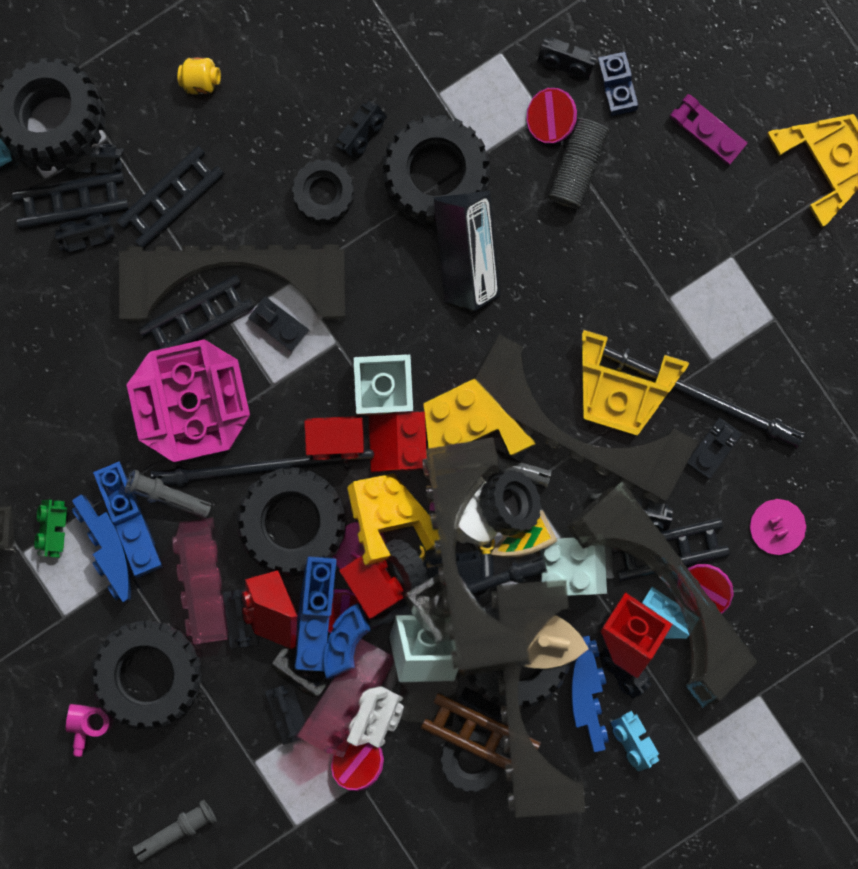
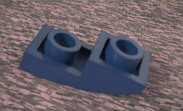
[598,52,638,116]

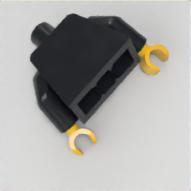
[420,539,495,620]

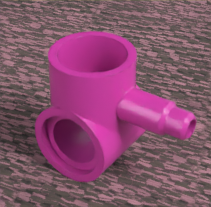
[66,704,113,757]

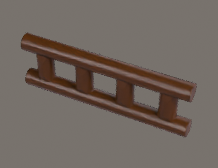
[421,693,540,778]

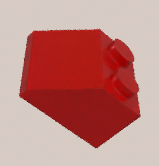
[369,412,427,472]
[305,416,364,460]
[340,556,404,618]
[242,571,297,649]
[601,593,673,678]

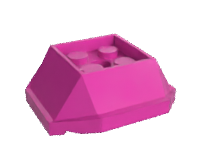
[127,340,250,463]

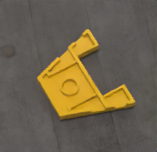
[767,114,858,228]
[582,330,689,435]
[424,379,535,492]
[347,474,450,565]

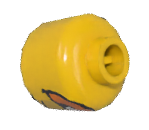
[178,58,221,94]

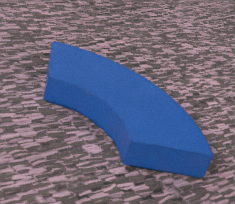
[323,603,370,679]

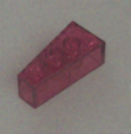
[172,518,228,644]
[297,640,394,758]

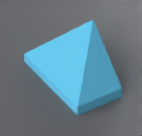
[642,587,698,639]

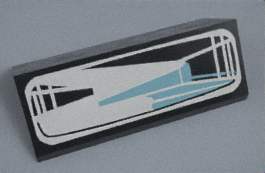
[433,191,500,310]

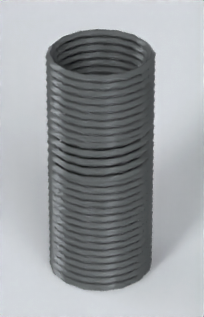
[548,118,609,209]

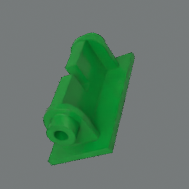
[34,500,67,558]

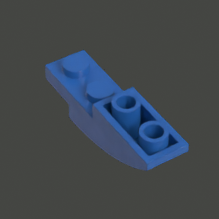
[93,462,163,578]
[72,494,131,602]
[295,556,336,671]
[571,636,609,752]

